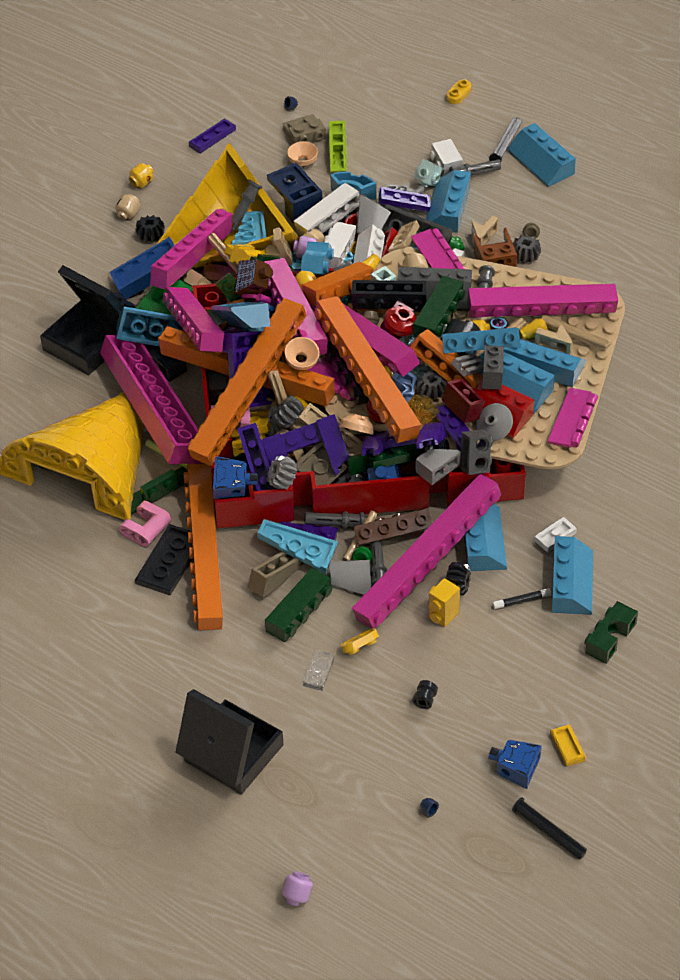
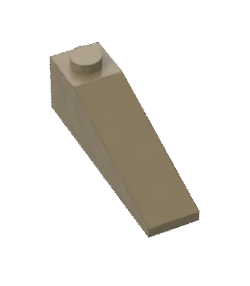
[248,551,304,597]

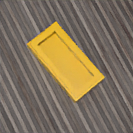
[550,724,586,767]

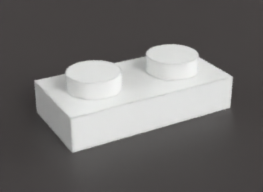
[534,517,577,553]

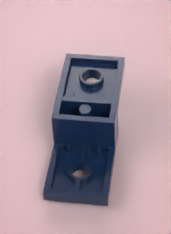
[267,163,334,237]

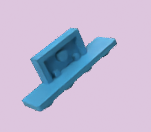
[442,327,520,354]

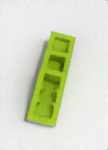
[329,121,347,173]

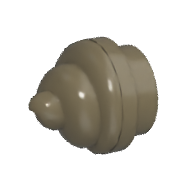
[523,222,540,239]
[363,311,379,325]

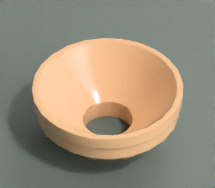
[287,141,318,167]
[285,337,319,370]
[339,413,374,435]

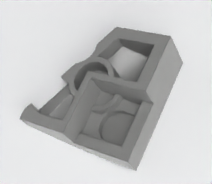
[355,195,391,235]

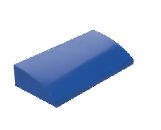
[109,237,175,299]

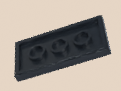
[135,524,192,596]

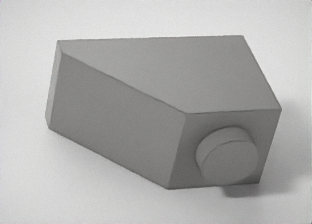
[416,449,461,485]

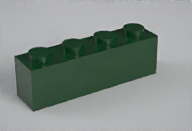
[413,276,465,338]
[265,568,332,642]

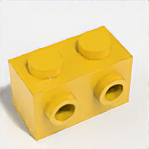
[428,578,460,627]

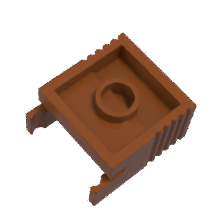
[472,228,517,267]

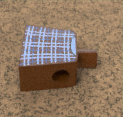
[235,259,273,296]

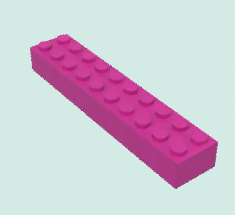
[100,335,202,465]

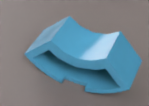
[330,172,377,200]
[301,242,334,275]

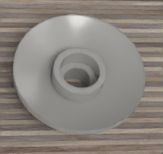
[476,403,513,441]

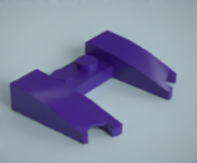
[223,330,273,408]
[261,414,349,475]
[361,421,447,456]

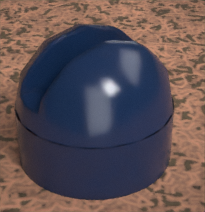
[284,96,298,110]
[420,798,439,817]

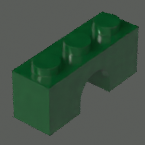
[584,601,638,664]

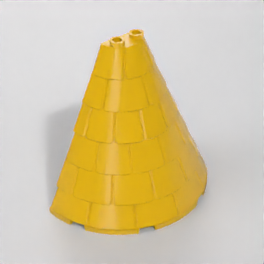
[157,143,299,269]
[0,392,145,520]

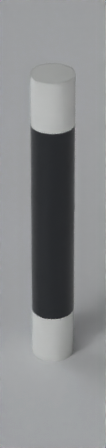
[492,588,552,610]

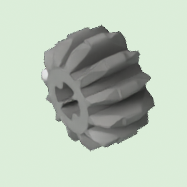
[267,456,298,489]

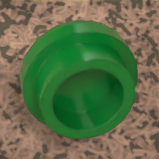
[448,236,465,251]
[352,546,372,562]

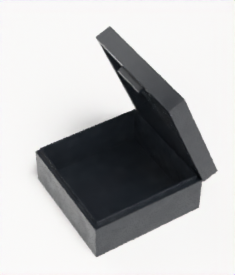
[40,265,124,376]
[175,689,284,795]

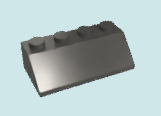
[382,204,453,248]
[398,267,472,311]

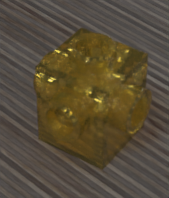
[408,394,439,425]

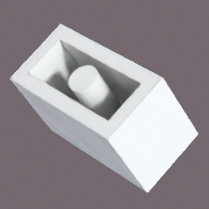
[430,139,463,176]

